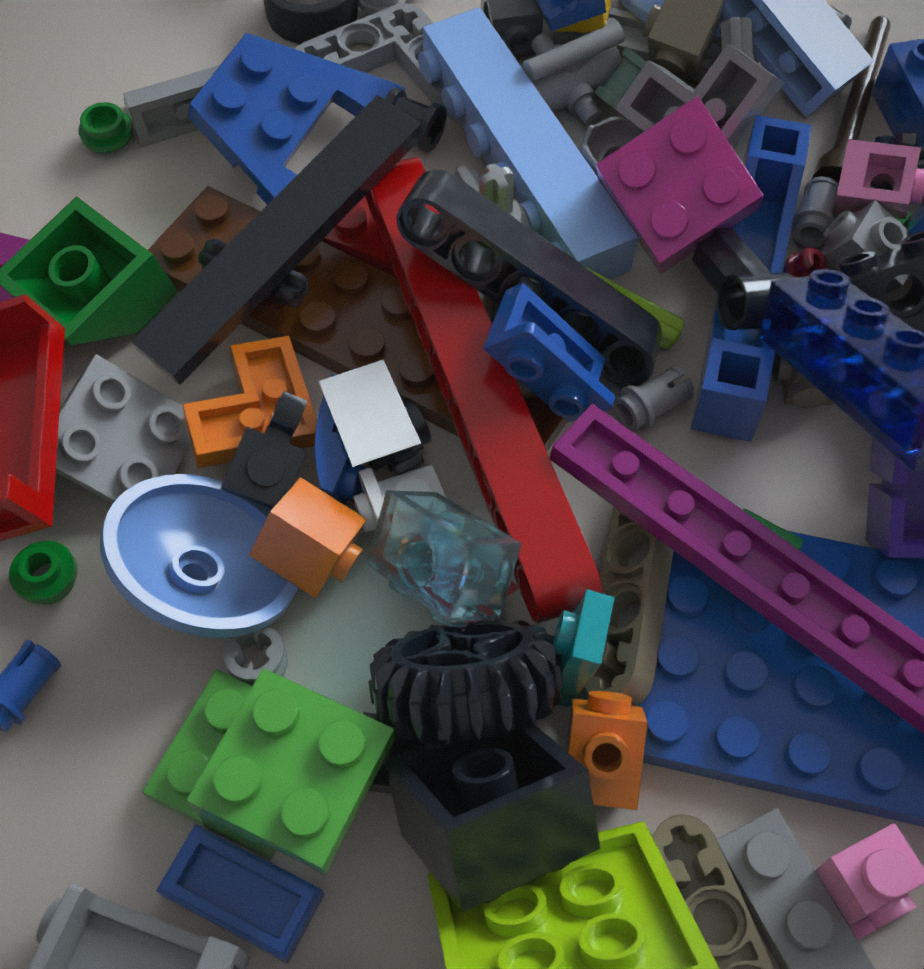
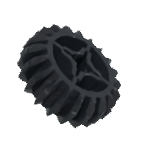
[368,617,563,746]

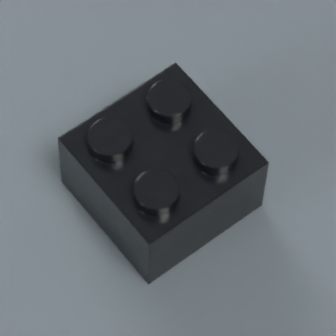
[384,725,601,913]

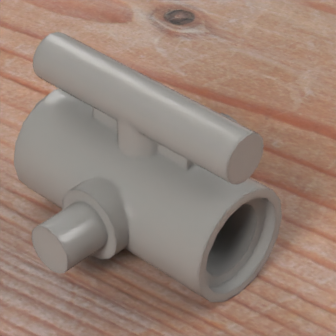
[523,22,625,126]

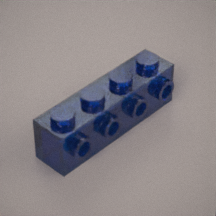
[760,269,924,472]

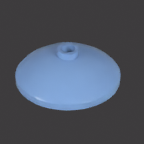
[100,474,298,638]

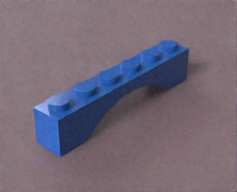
[691,115,812,442]

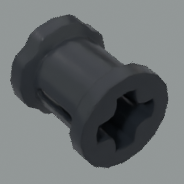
[385,88,447,152]

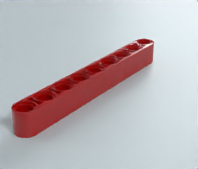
[365,157,603,624]

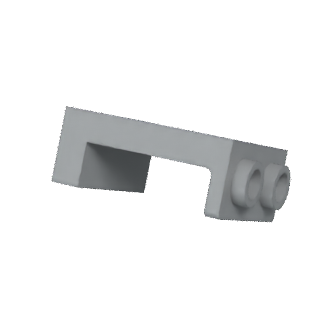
[28,883,251,969]

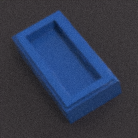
[156,824,325,964]

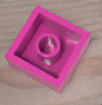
[595,96,764,274]

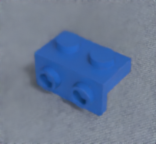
[483,283,615,423]

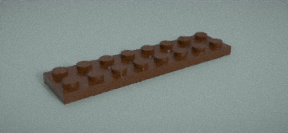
[148,186,567,452]

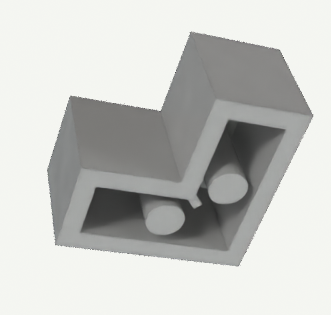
[615,43,784,151]

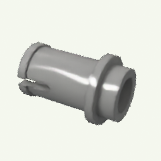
[791,176,839,248]
[613,366,694,431]

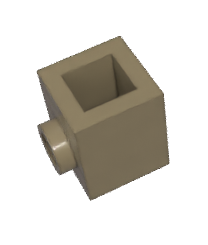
[643,0,725,76]

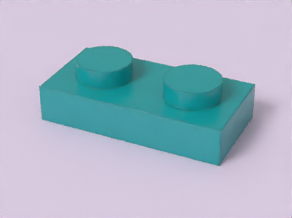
[549,589,615,707]

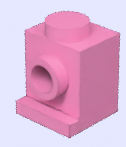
[835,139,924,219]
[815,823,924,940]

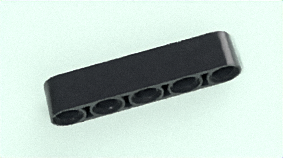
[396,169,662,387]

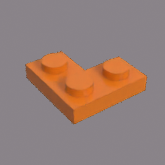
[183,336,317,469]

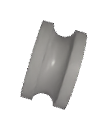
[223,625,288,686]

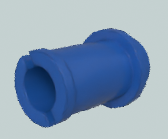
[0,640,61,732]

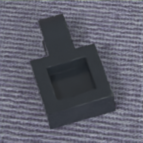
[221,391,307,509]

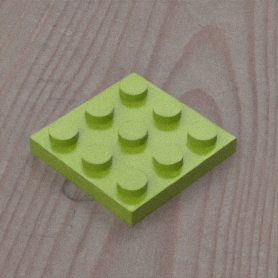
[427,821,719,969]

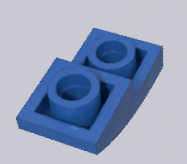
[315,374,366,506]

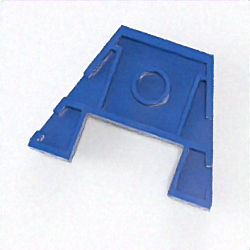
[187,33,406,205]

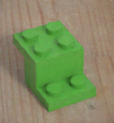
[142,668,396,875]

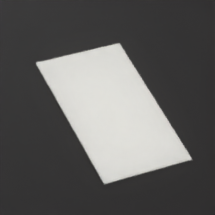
[319,359,421,467]

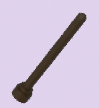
[812,16,891,184]

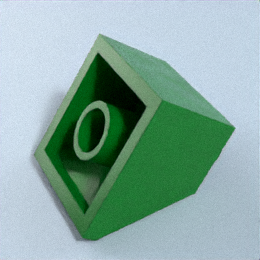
[0,196,179,345]

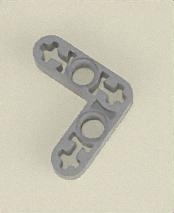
[295,4,448,115]

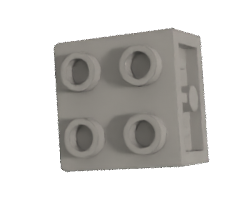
[56,354,190,504]

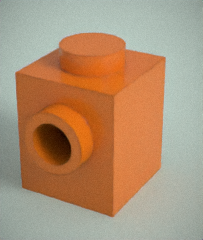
[249,477,367,598]
[566,691,648,810]

